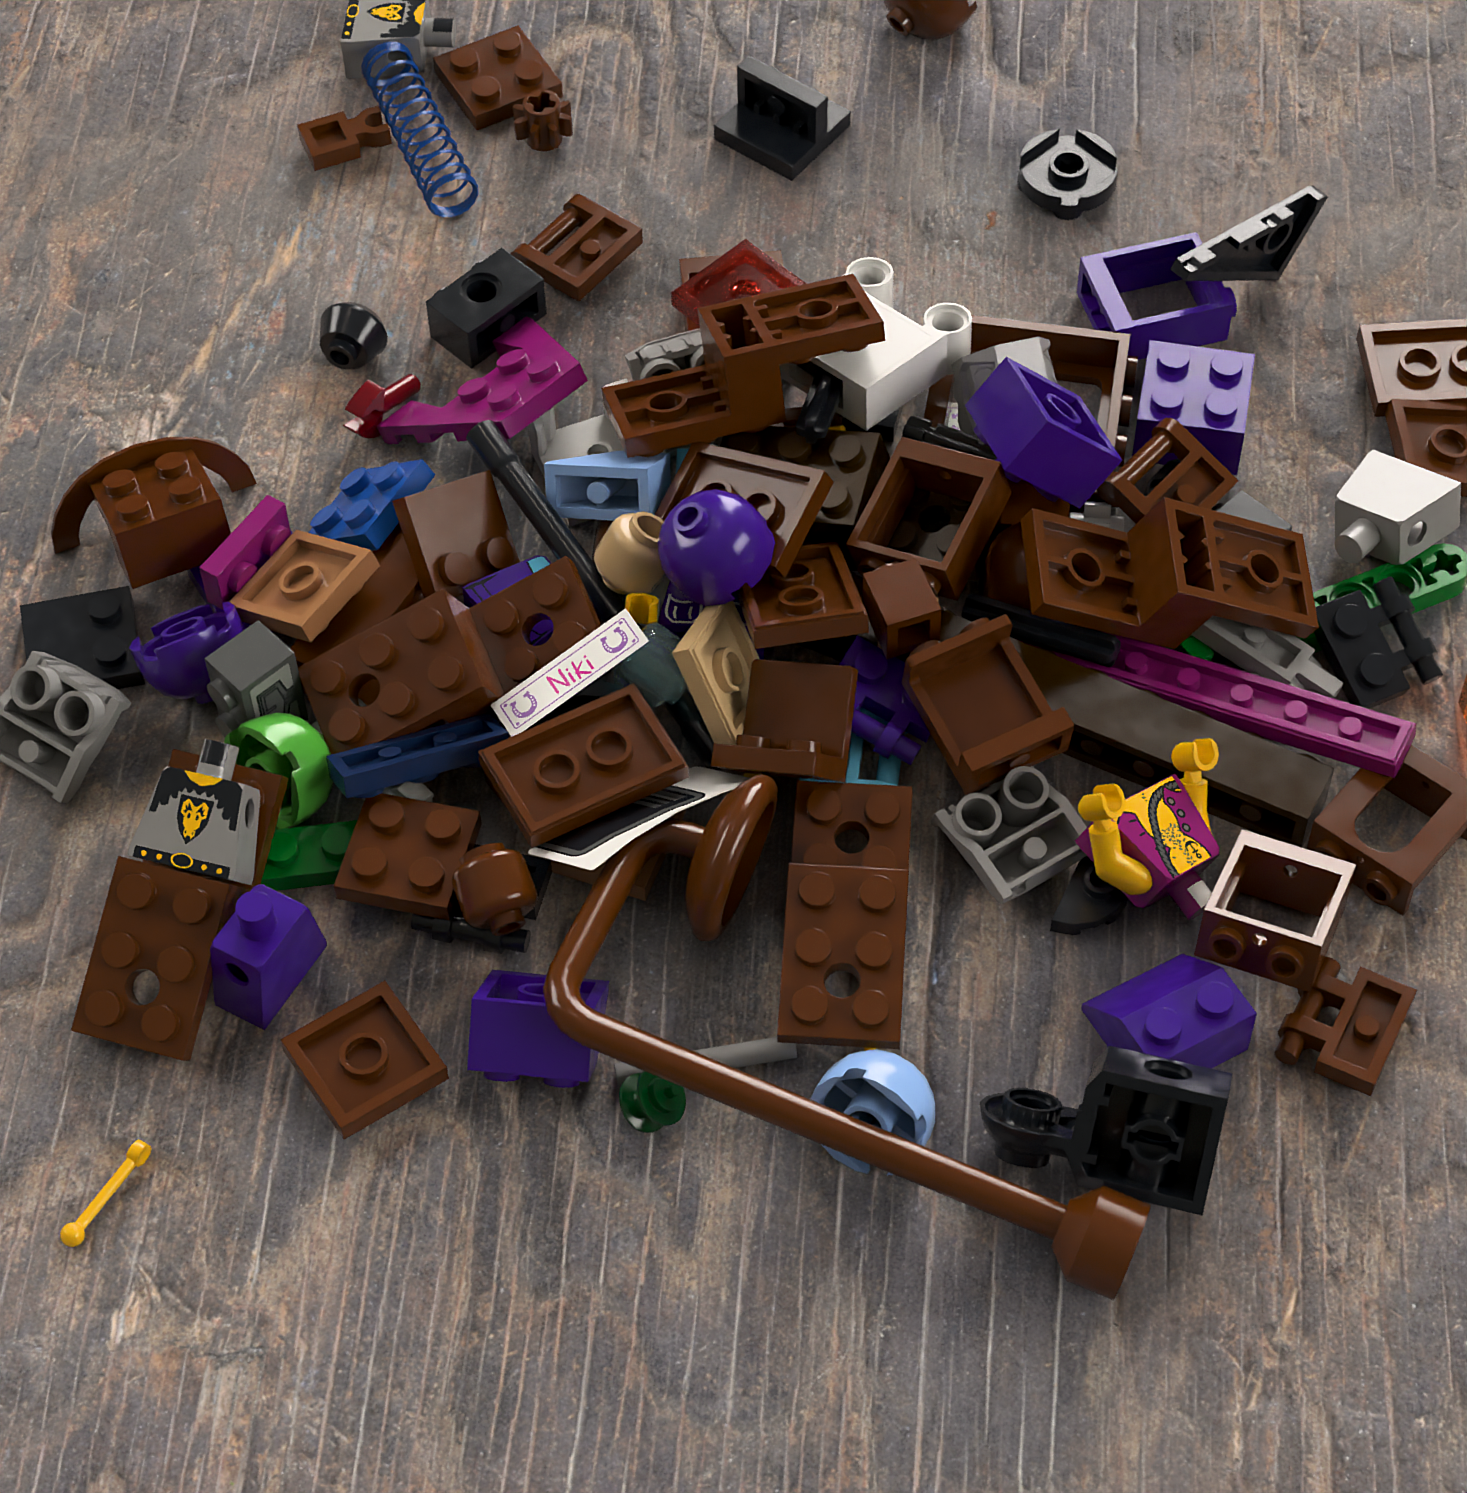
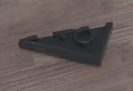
[1170,185,1328,281]

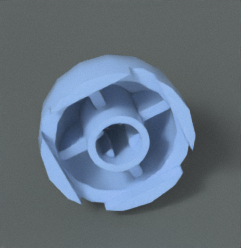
[810,1049,935,1175]

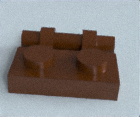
[1274,957,1417,1096]

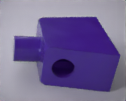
[210,884,327,1030]

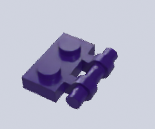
[839,636,931,765]

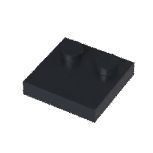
[20,586,145,689]

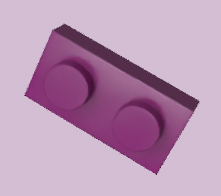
[199,494,291,610]

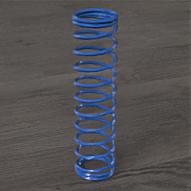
[361,42,479,217]

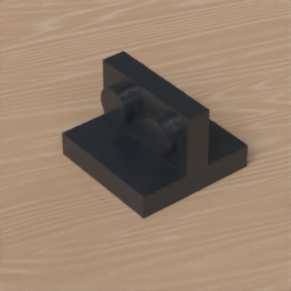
[714,56,851,181]

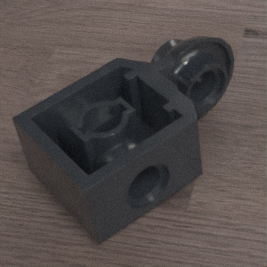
[980,1046,1233,1216]

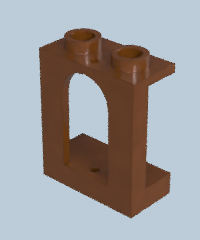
[1307,745,1467,916]

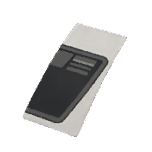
[528,767,749,870]

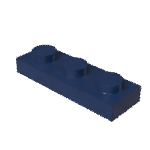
[326,712,509,798]

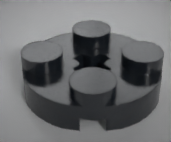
[1017,129,1118,220]

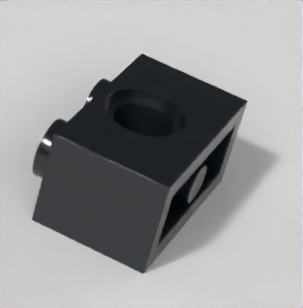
[426,248,547,369]

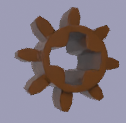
[513,89,573,151]

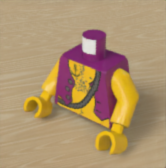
[1075,738,1219,920]

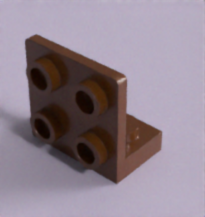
[711,659,858,783]

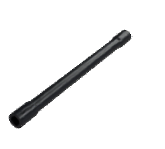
[466,420,722,771]

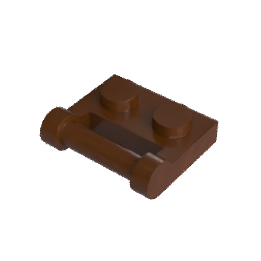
[510,194,643,302]
[1097,418,1239,524]

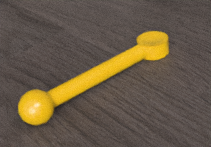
[60,1140,151,1247]

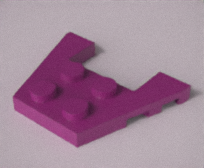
[377,317,588,444]

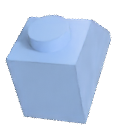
[544,451,671,521]

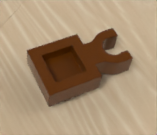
[297,105,392,171]

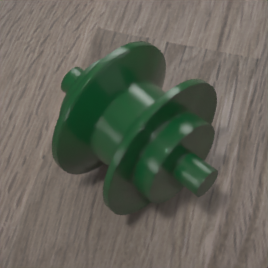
[619,1071,686,1133]

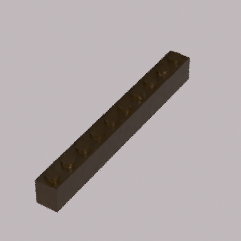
[796,570,1334,847]

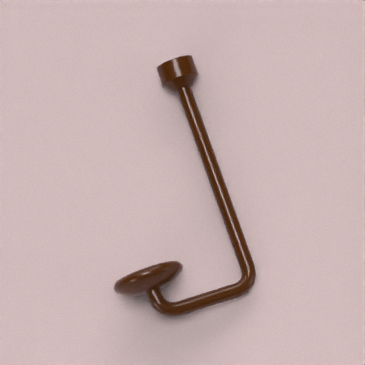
[543,774,1151,1300]

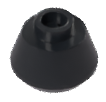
[320,302,388,369]

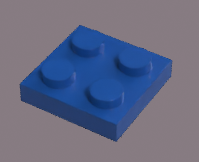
[308,459,435,551]

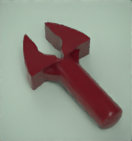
[343,374,421,438]

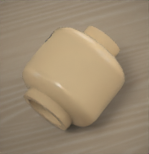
[594,511,665,595]

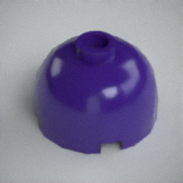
[658,489,775,606]
[129,602,244,704]

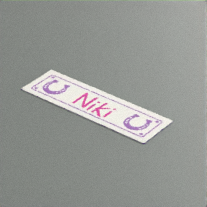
[491,608,650,737]

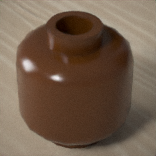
[452,842,538,936]

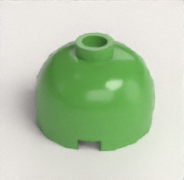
[224,713,333,830]

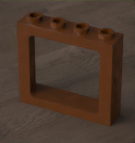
[924,315,1138,513]

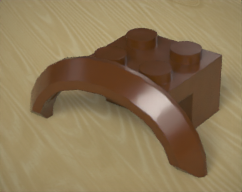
[51,437,257,589]

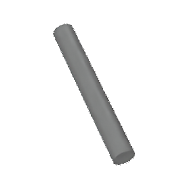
[614,1037,797,1087]

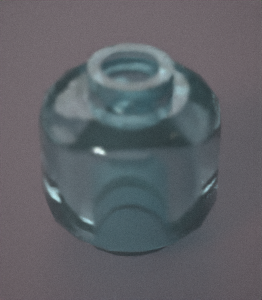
[613,622,688,708]

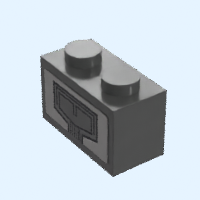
[204,620,309,737]

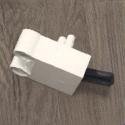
[780,257,972,444]

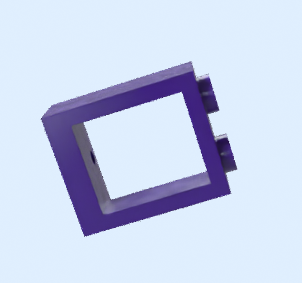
[1077,232,1237,360]

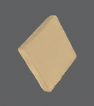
[672,601,759,745]

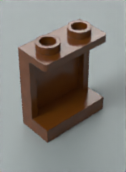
[902,614,1075,795]

